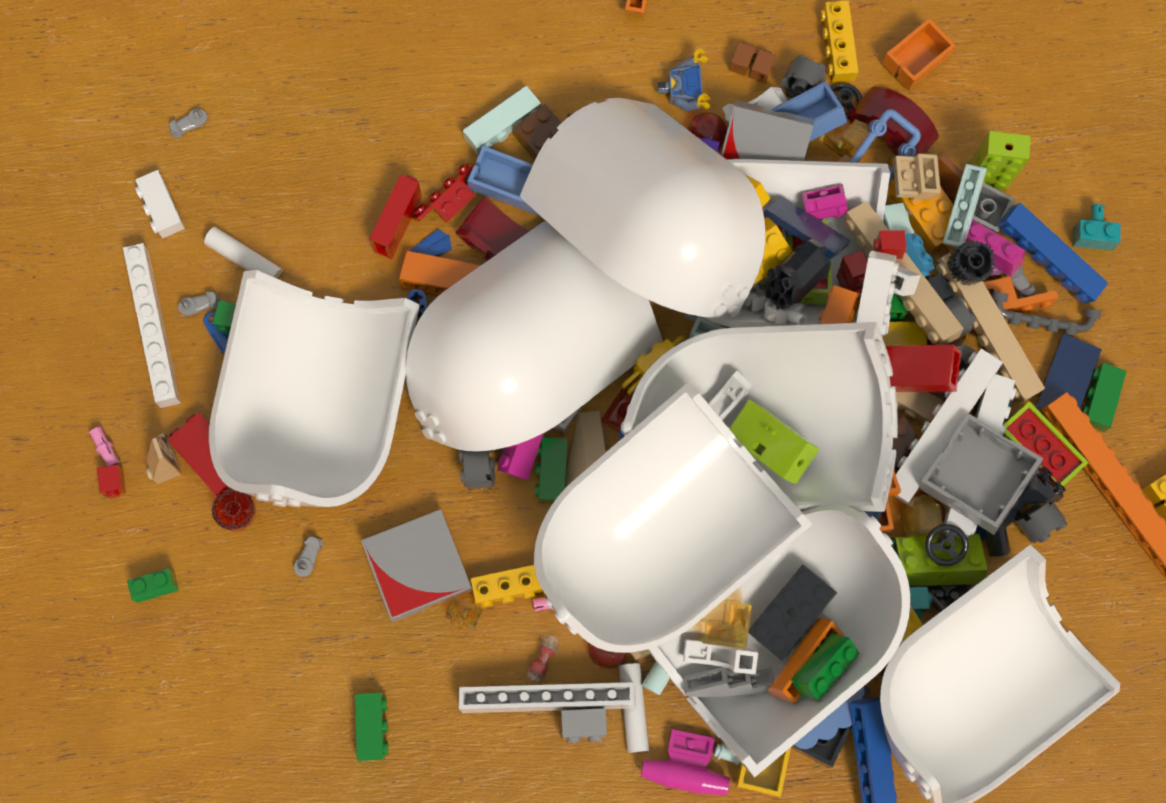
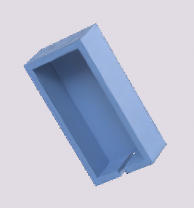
[771,81,847,142]
[468,146,541,217]

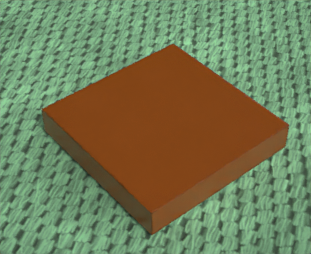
[938,155,963,203]

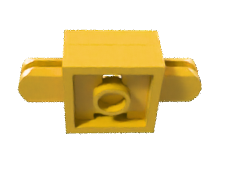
[622,335,685,396]

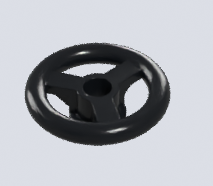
[830,83,862,119]
[925,524,969,566]

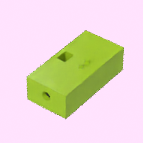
[729,399,820,484]

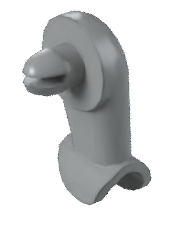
[169,109,207,139]
[1005,266,1035,298]
[178,292,220,316]
[294,536,323,577]

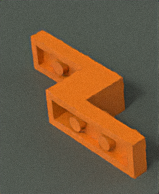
[953,276,1059,313]

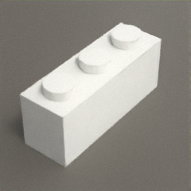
[135,170,185,238]

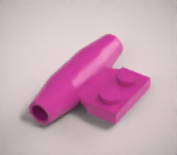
[640,729,730,795]

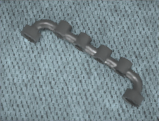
[991,291,1102,336]

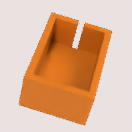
[882,18,956,91]

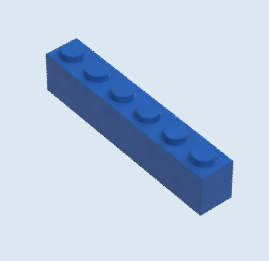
[997,203,1108,304]
[849,697,897,803]

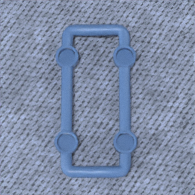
[849,109,921,183]

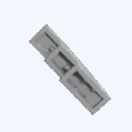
[682,667,774,697]

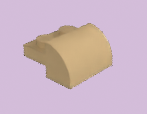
[893,154,941,201]

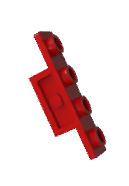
[412,163,475,222]

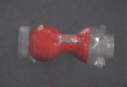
[525,634,561,684]

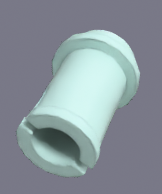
[713,743,740,765]

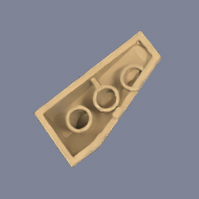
[566,411,606,486]
[146,432,182,484]

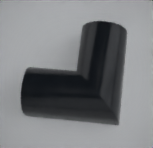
[984,508,1020,557]
[916,584,973,613]

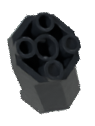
[764,239,831,309]
[1012,466,1066,510]

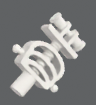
[744,289,807,325]

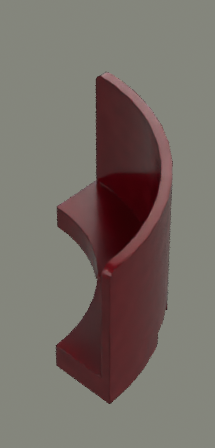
[849,87,939,157]
[456,197,529,261]

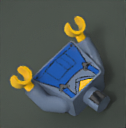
[657,49,711,112]

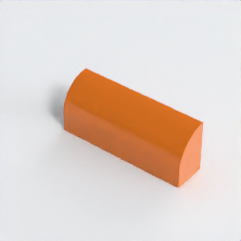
[399,251,481,296]
[768,618,844,704]

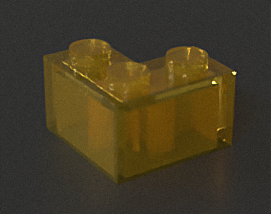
[819,119,869,158]
[699,599,752,648]

